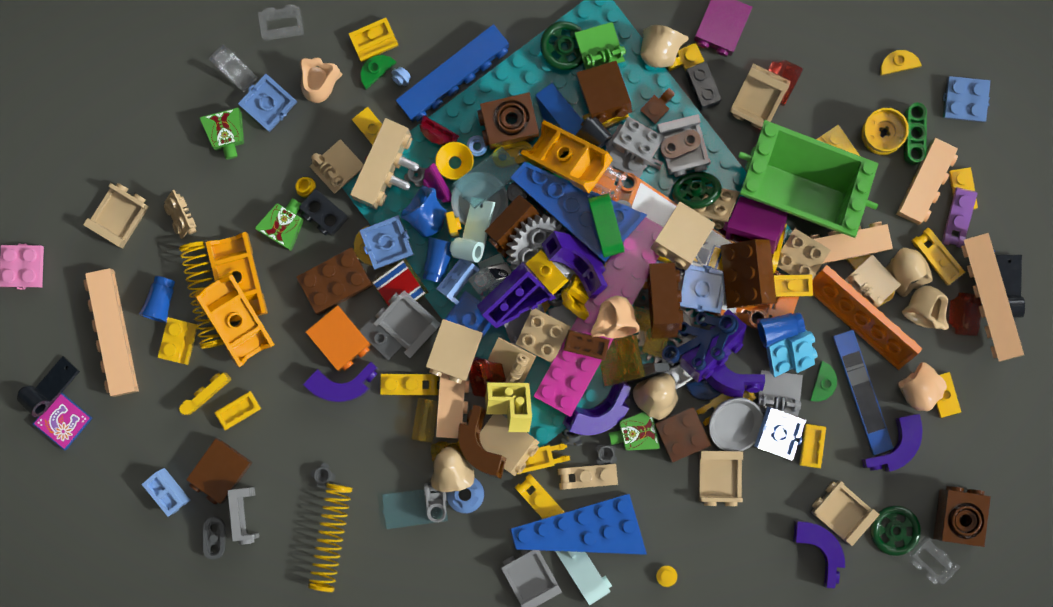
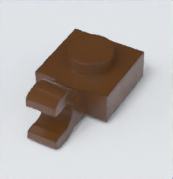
[640,88,675,124]

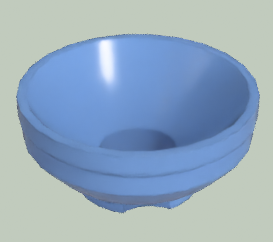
[446,478,484,513]

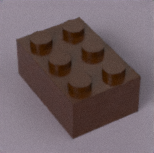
[720,239,777,309]
[297,247,373,315]
[647,262,683,339]

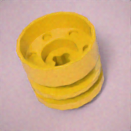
[861,108,909,155]

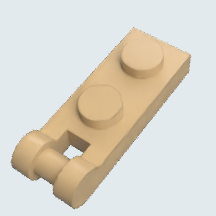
[558,464,618,490]

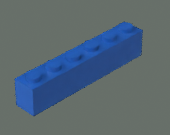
[396,24,509,123]

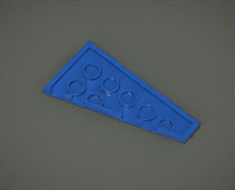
[510,162,647,262]
[509,494,647,555]

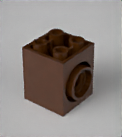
[477,92,539,151]
[933,486,991,547]

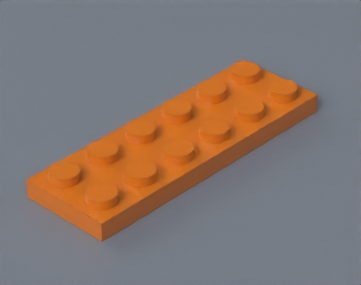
[812,265,922,370]

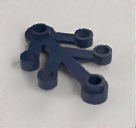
[662,312,739,371]

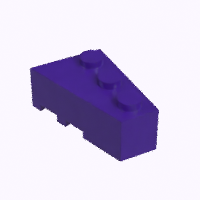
[477,262,556,328]
[680,309,747,383]

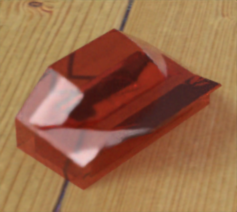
[768,60,803,106]
[949,293,982,336]
[468,357,506,397]

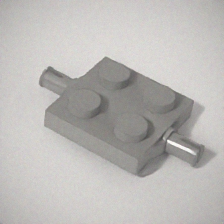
[605,124,663,178]

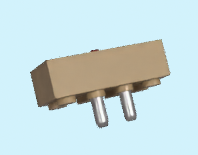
[350,118,419,210]

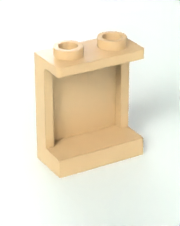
[730,63,791,129]
[83,183,149,249]
[651,202,715,270]
[426,319,483,384]
[480,414,539,476]
[699,451,743,506]
[811,481,880,546]

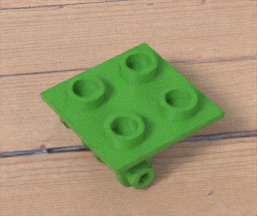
[574,22,626,70]

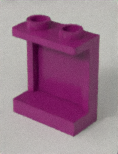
[694,0,753,57]
[723,196,788,254]

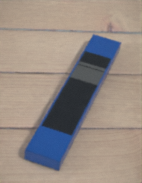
[833,330,894,455]

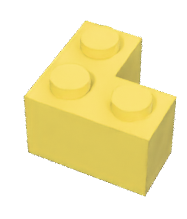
[485,382,532,432]

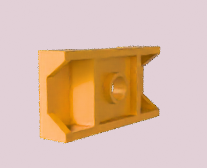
[520,120,613,193]
[205,232,268,323]
[193,273,275,367]

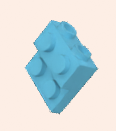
[766,330,818,377]

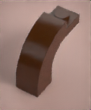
[458,405,507,479]

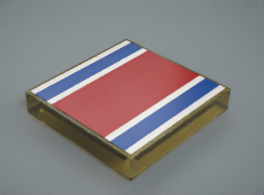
[371,258,429,307]

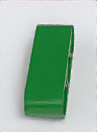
[904,102,927,165]
[588,193,625,258]

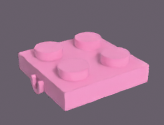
[0,244,44,290]

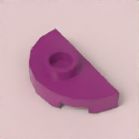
[423,163,452,202]

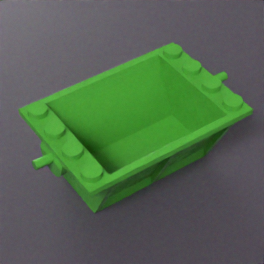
[738,120,878,238]

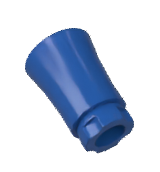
[423,237,452,283]
[139,276,175,323]
[757,313,806,347]

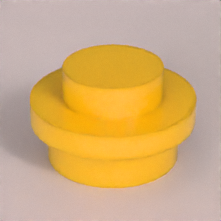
[295,177,316,197]
[656,566,677,587]

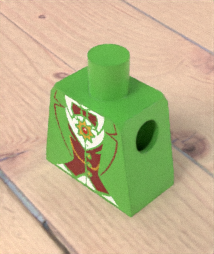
[200,108,244,160]
[255,198,304,251]
[609,412,660,451]

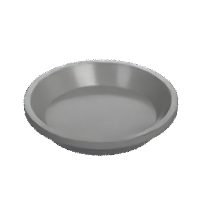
[451,172,508,225]
[709,397,764,452]

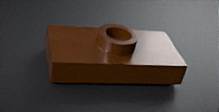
[563,329,610,360]

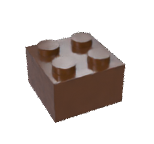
[655,407,711,463]

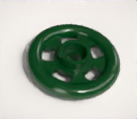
[540,21,583,70]
[672,172,722,209]
[871,506,921,556]

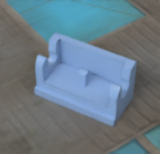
[436,259,480,305]
[142,468,191,517]

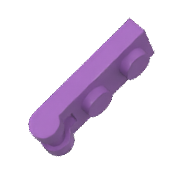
[942,187,977,248]

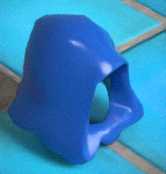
[401,186,447,237]

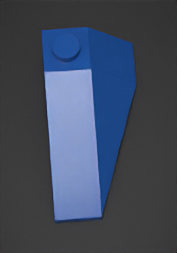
[535,83,602,148]

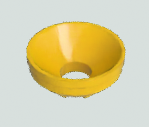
[436,142,474,180]

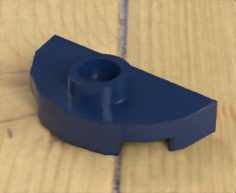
[685,379,721,401]

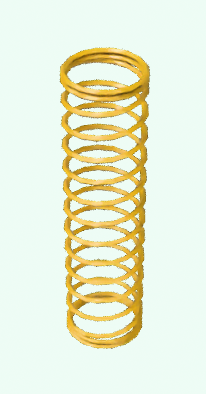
[179,241,224,349]
[308,483,353,592]

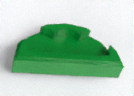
[361,55,397,90]
[810,361,837,402]

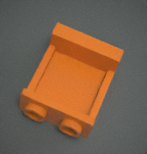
[306,305,371,371]

